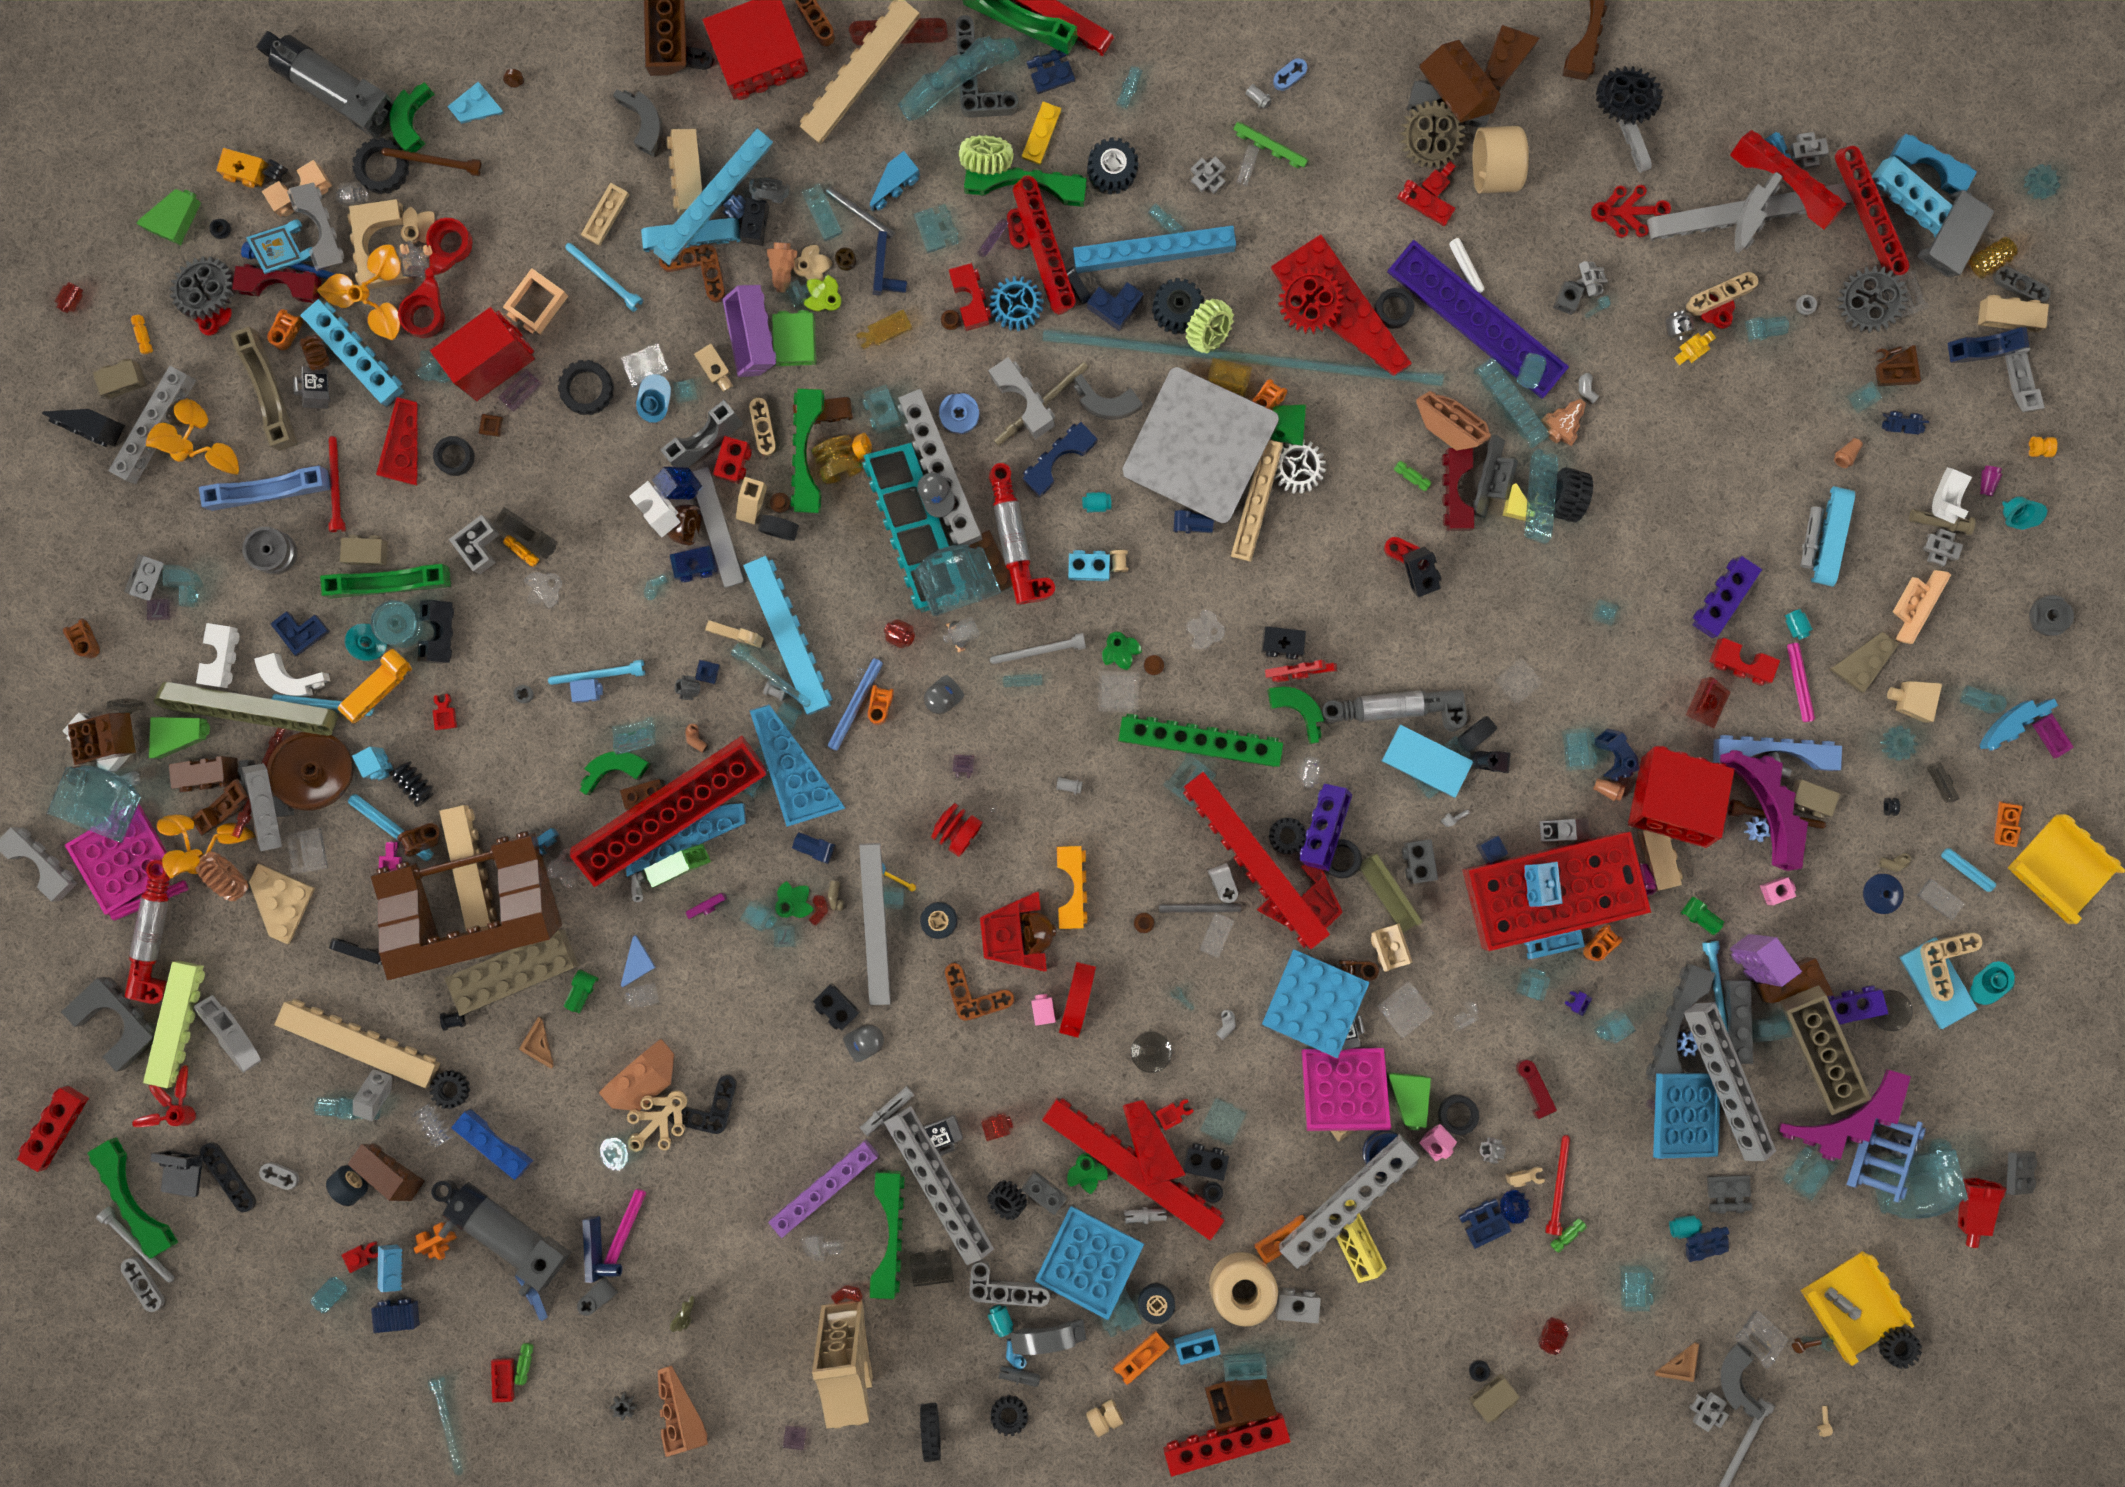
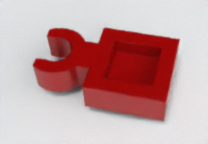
[432,694,457,731]
[1155,1099,1194,1131]
[341,1241,378,1273]

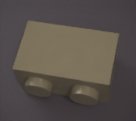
[93,359,147,399]
[340,535,388,566]
[1792,780,1840,819]
[1469,1373,1520,1423]

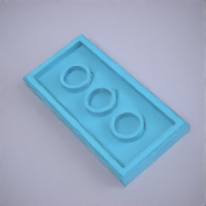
[1382,725,1473,798]
[1899,937,1978,1029]

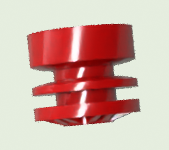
[930,803,983,857]

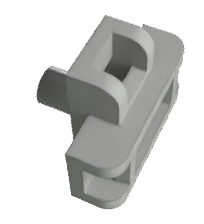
[1790,132,1829,169]
[1191,156,1226,194]
[1576,261,1608,296]
[1923,529,1963,566]
[1689,1392,1729,1432]

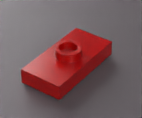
[491,1358,515,1403]

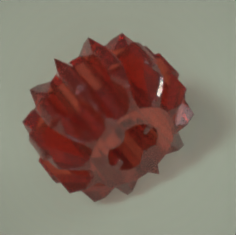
[1539,1317,1569,1355]

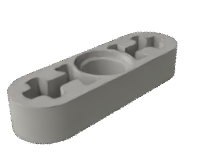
[1619,119,1652,173]
[121,1257,165,1312]

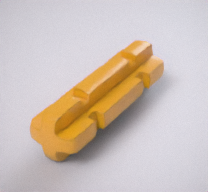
[131,315,153,354]
[503,535,539,567]

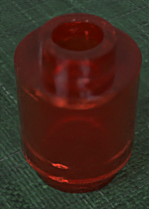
[54,282,84,314]

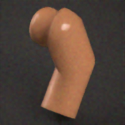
[685,723,708,753]

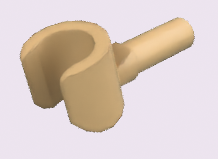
[1817,1406,1833,1437]

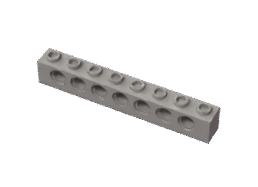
[897,389,983,549]
[1684,1002,1776,1161]
[884,1106,994,1265]
[1279,1134,1419,1269]

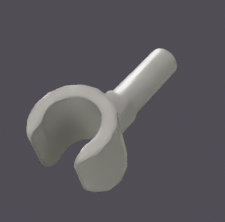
[1441,809,1470,827]

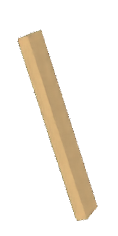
[1231,440,1283,562]

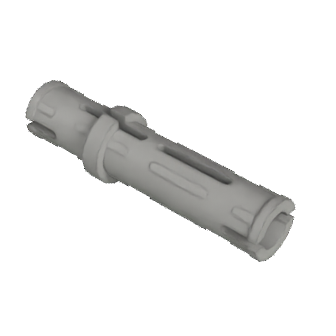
[1800,507,1824,569]
[860,1086,915,1136]

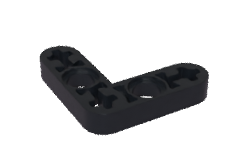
[668,1075,737,1134]

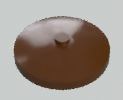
[267,732,353,811]

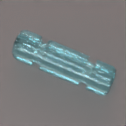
[1003,674,1042,687]

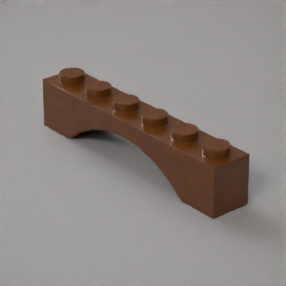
[1562,0,1607,81]

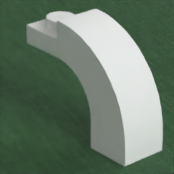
[1932,467,1972,524]
[254,653,330,697]

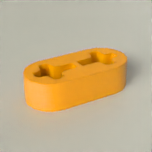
[852,433,872,460]

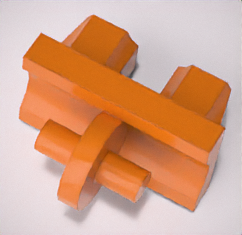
[414,1222,457,1260]

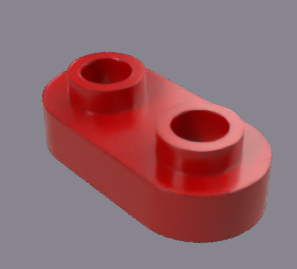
[1007,208,1030,250]
[1384,537,1422,564]

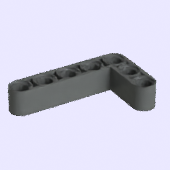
[956,15,1019,118]

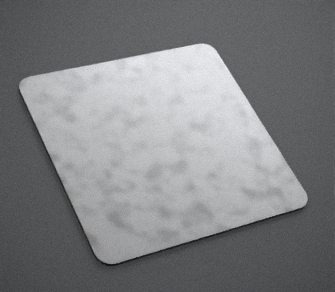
[1123,367,1279,523]

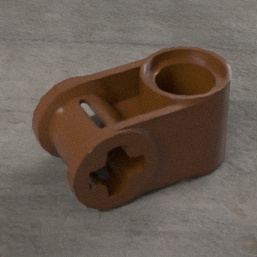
[397,823,440,857]
[1339,960,1379,981]

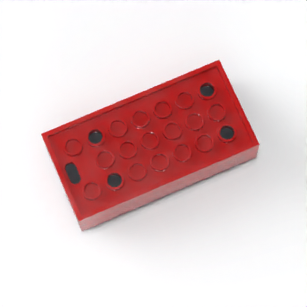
[1462,832,1651,951]

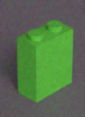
[772,310,816,366]

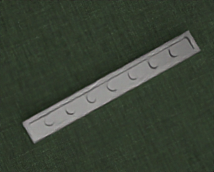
[859,843,891,1005]

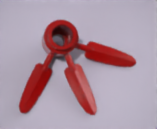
[132,1065,196,1128]

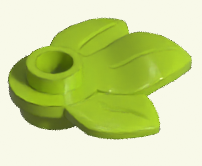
[804,275,842,312]

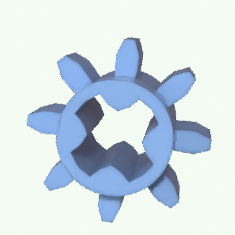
[1744,817,1771,842]
[1677,1031,1698,1056]

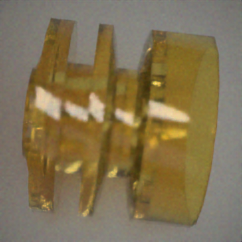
[811,435,863,484]

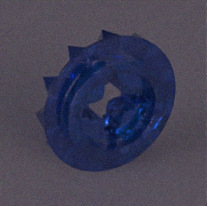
[1500,1190,1531,1224]

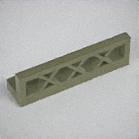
[1360,854,1423,933]

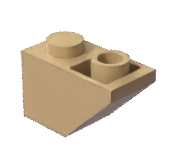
[736,477,767,525]

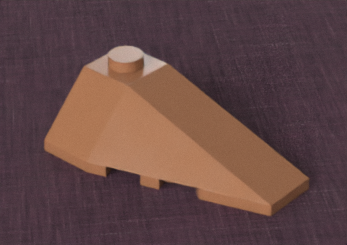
[658,1366,708,1457]

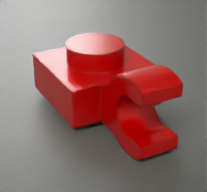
[1421,161,1456,197]

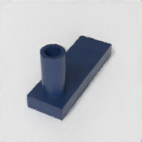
[873,231,907,296]
[582,1216,622,1283]

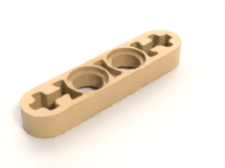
[1686,272,1758,316]

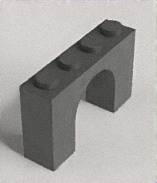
[61,977,157,1072]

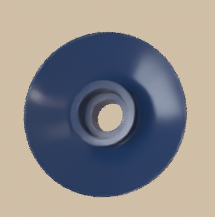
[1863,874,1904,914]

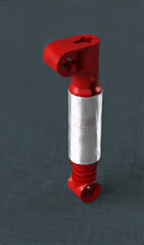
[989,463,1055,605]
[124,858,170,1004]

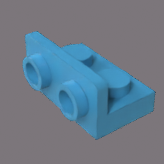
[1525,862,1562,907]

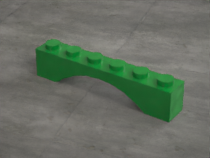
[962,0,1078,55]
[964,167,1087,207]
[791,388,825,513]
[320,564,451,599]
[87,1137,179,1259]
[870,1170,905,1299]

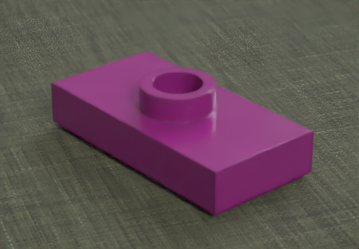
[2032,713,2074,758]
[685,893,727,919]

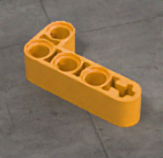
[338,649,412,724]

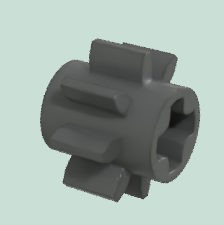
[675,675,700,700]
[610,1392,638,1421]

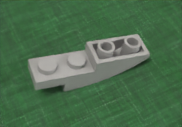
[1735,172,1783,253]
[194,995,261,1073]

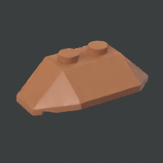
[1416,391,1491,450]
[599,1039,674,1111]

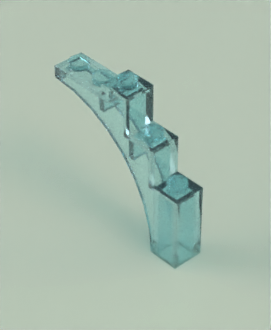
[898,36,1020,121]

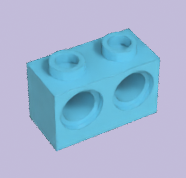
[1068,550,1110,581]
[352,746,394,781]

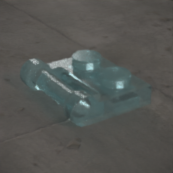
[612,716,656,755]
[1163,753,1216,807]

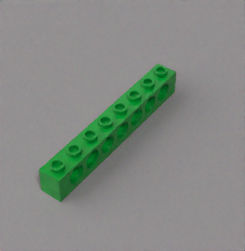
[1118,714,1283,767]

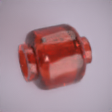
[884,619,915,649]

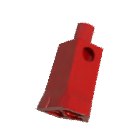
[1958,1178,2007,1248]

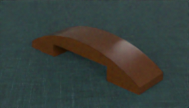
[191,779,248,836]

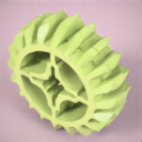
[959,135,1013,175]
[1186,298,1234,353]

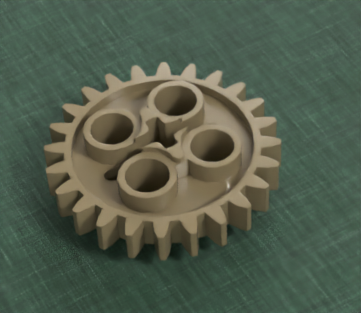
[1399,100,1465,168]

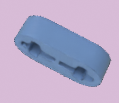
[1273,58,1307,91]

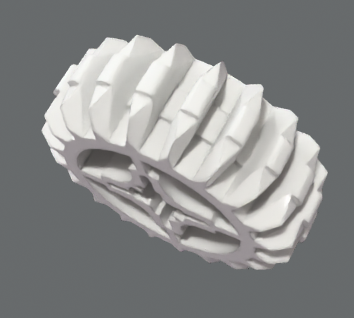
[1274,439,1326,494]

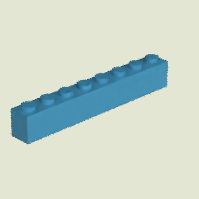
[1073,226,1236,273]

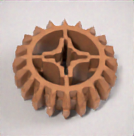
[196,852,249,901]

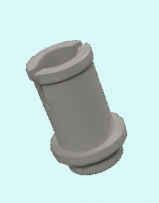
[1246,84,1272,109]
[1056,777,1083,795]

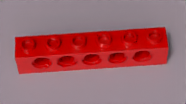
[1163,1412,1291,1477]

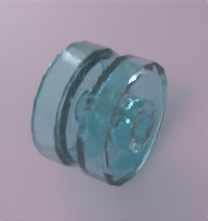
[371,600,423,648]

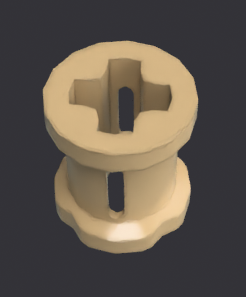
[1110,550,1128,573]

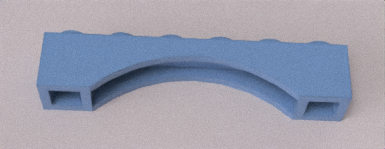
[199,466,331,511]
[1713,735,1842,771]

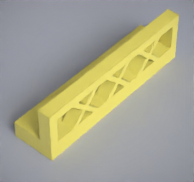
[1330,1200,1387,1283]

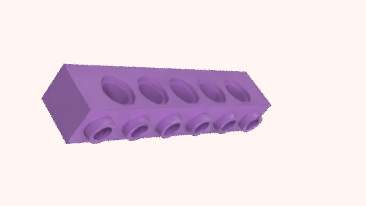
[768,1139,879,1238]

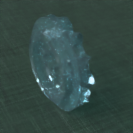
[600,1136,631,1170]

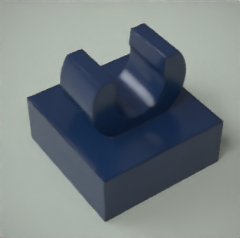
[695,660,720,684]

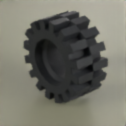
[1269,818,1306,854]
[429,1070,470,1109]
[987,1180,1027,1220]
[1878,1327,1922,1369]
[991,1395,1028,1436]

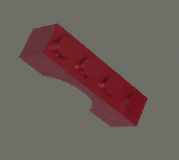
[232,264,322,303]
[1442,448,1474,531]

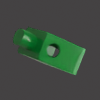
[1271,404,1306,446]

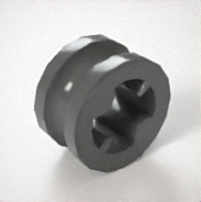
[513,685,534,703]

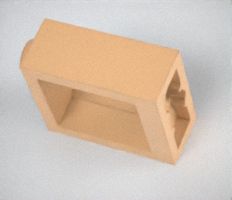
[503,268,568,334]

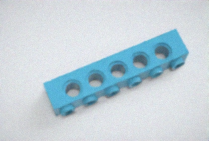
[1872,156,1953,238]
[300,299,404,407]

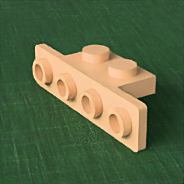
[1893,570,1951,644]

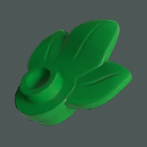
[1102,631,1142,670]
[775,881,814,918]
[1067,1153,1108,1194]

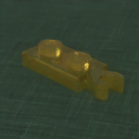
[856,309,913,349]

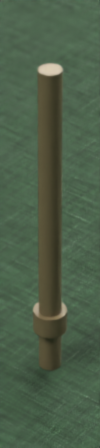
[994,361,1089,447]

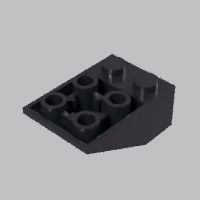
[42,409,125,447]

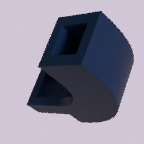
[1947,327,2030,363]

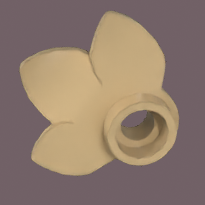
[401,207,435,244]
[793,245,833,281]

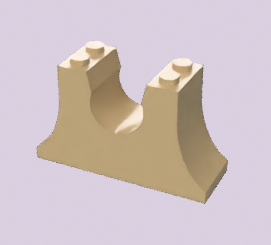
[812,1300,873,1429]

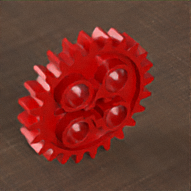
[1278,267,1345,334]

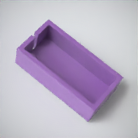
[723,285,776,377]
[1730,934,1802,987]

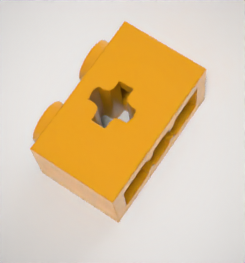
[216,148,268,188]

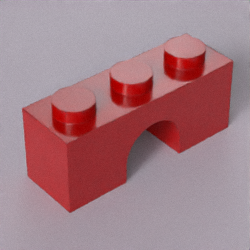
[948,263,992,331]
[1709,638,1781,686]

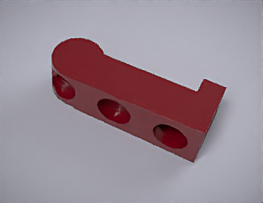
[1516,1059,1557,1119]

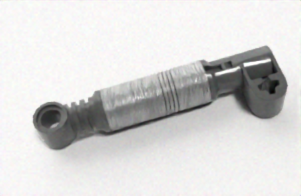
[1321,689,1467,732]

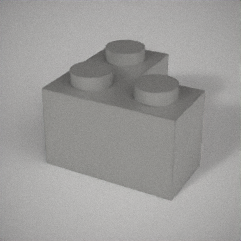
[449,515,500,574]

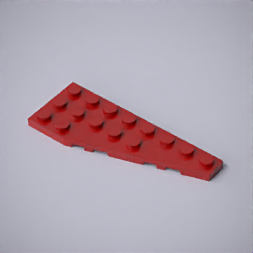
[1271,234,1412,376]

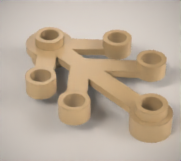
[627,1091,687,1152]

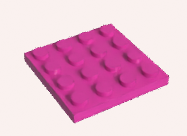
[65,803,167,915]
[1301,1048,1391,1131]

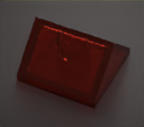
[1685,677,1731,729]

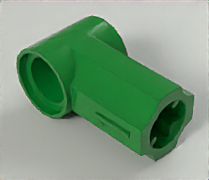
[1680,896,1724,936]
[563,969,599,1013]

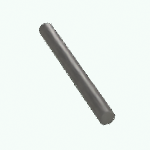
[826,187,895,239]
[1159,904,1241,913]

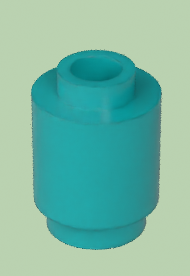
[1082,492,1111,513]
[1785,609,1813,640]
[1669,1215,1702,1239]
[987,1304,1014,1337]

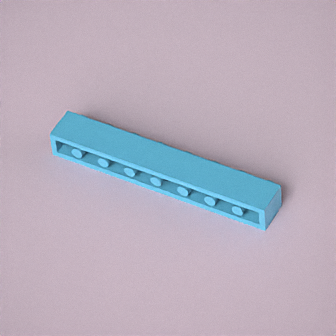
[653,128,773,265]
[743,556,832,715]

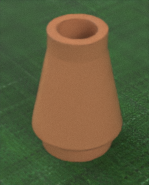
[1834,438,1863,468]
[1593,778,1626,801]

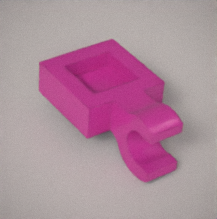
[379,842,402,869]

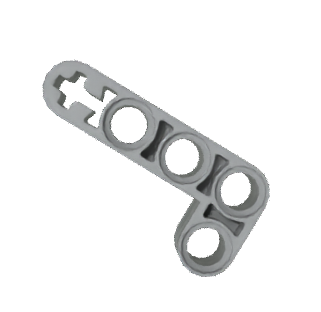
[969,1259,1050,1307]

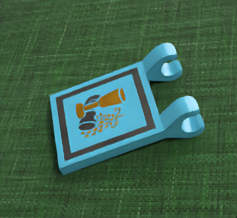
[246,219,313,274]

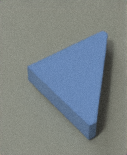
[621,935,656,987]
[515,1275,548,1321]

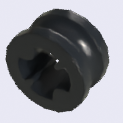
[1884,798,1900,816]

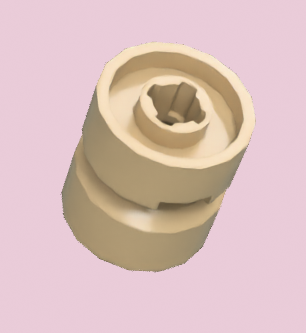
[1086,1399,1124,1438]

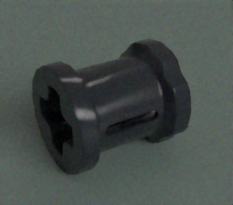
[440,1011,466,1031]

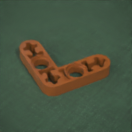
[659,244,725,303]
[945,963,1014,1021]

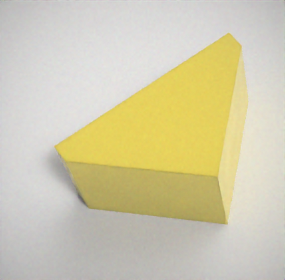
[1502,483,1537,522]

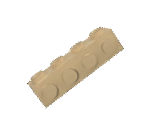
[667,129,702,215]

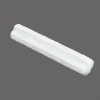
[1449,238,1484,293]

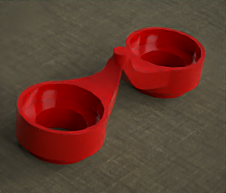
[398,218,473,338]

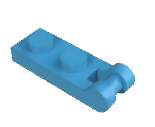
[1524,929,1585,959]

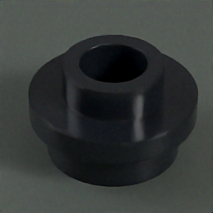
[210,219,231,239]
[1203,1182,1223,1203]
[1469,1360,1490,1382]

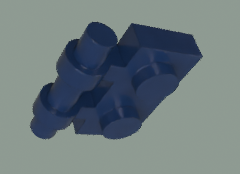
[1026,49,1075,94]
[1458,1199,1511,1249]
[1686,1227,1729,1262]

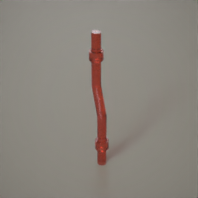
[231,728,286,838]

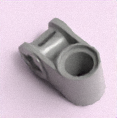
[1208,863,1238,903]

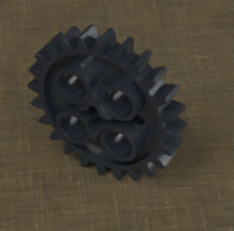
[1596,66,1663,125]

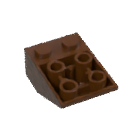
[68,713,136,765]
[1205,1373,1277,1433]

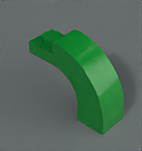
[390,82,435,153]
[1267,686,1324,744]
[579,751,651,796]

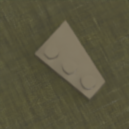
[1829,632,1899,693]

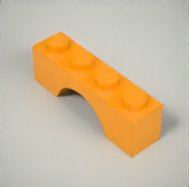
[1057,846,1087,929]

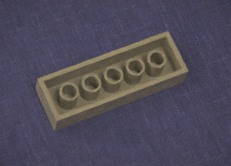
[444,929,579,1016]
[1779,985,1872,1115]

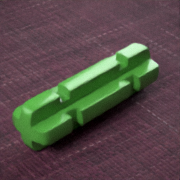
[1394,461,1431,491]
[1550,1219,1587,1253]
[514,1343,534,1385]

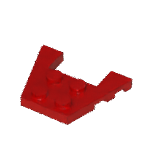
[1265,660,1337,682]
[1256,864,1343,928]
[980,892,1047,972]

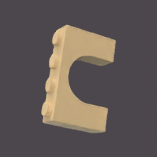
[348,199,413,289]

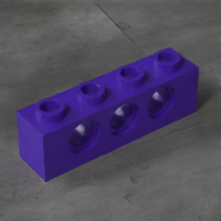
[1692,556,1762,638]
[1300,784,1352,871]
[1827,985,1888,1025]

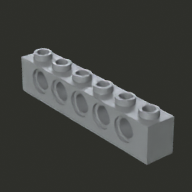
[108,366,196,484]

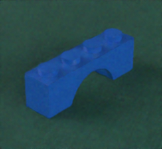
[451,1109,534,1180]

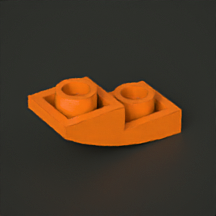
[1994,801,2023,847]

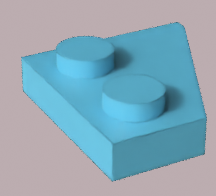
[447,82,504,124]

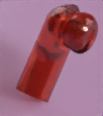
[809,895,828,926]
[831,1285,863,1304]

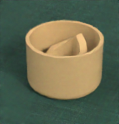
[1472,126,1529,194]
[1209,1252,1278,1327]

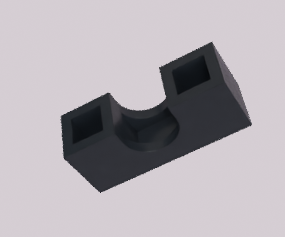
[417,600,454,664]

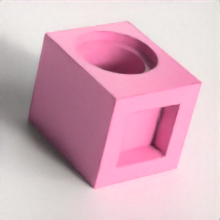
[1760,877,1796,905]
[1031,994,1056,1026]
[1420,1123,1457,1161]

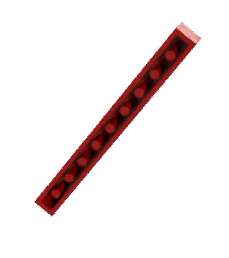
[1183,772,1330,949]
[1042,1098,1225,1241]

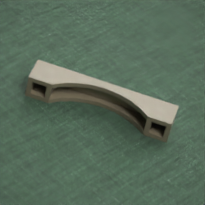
[230,326,298,451]

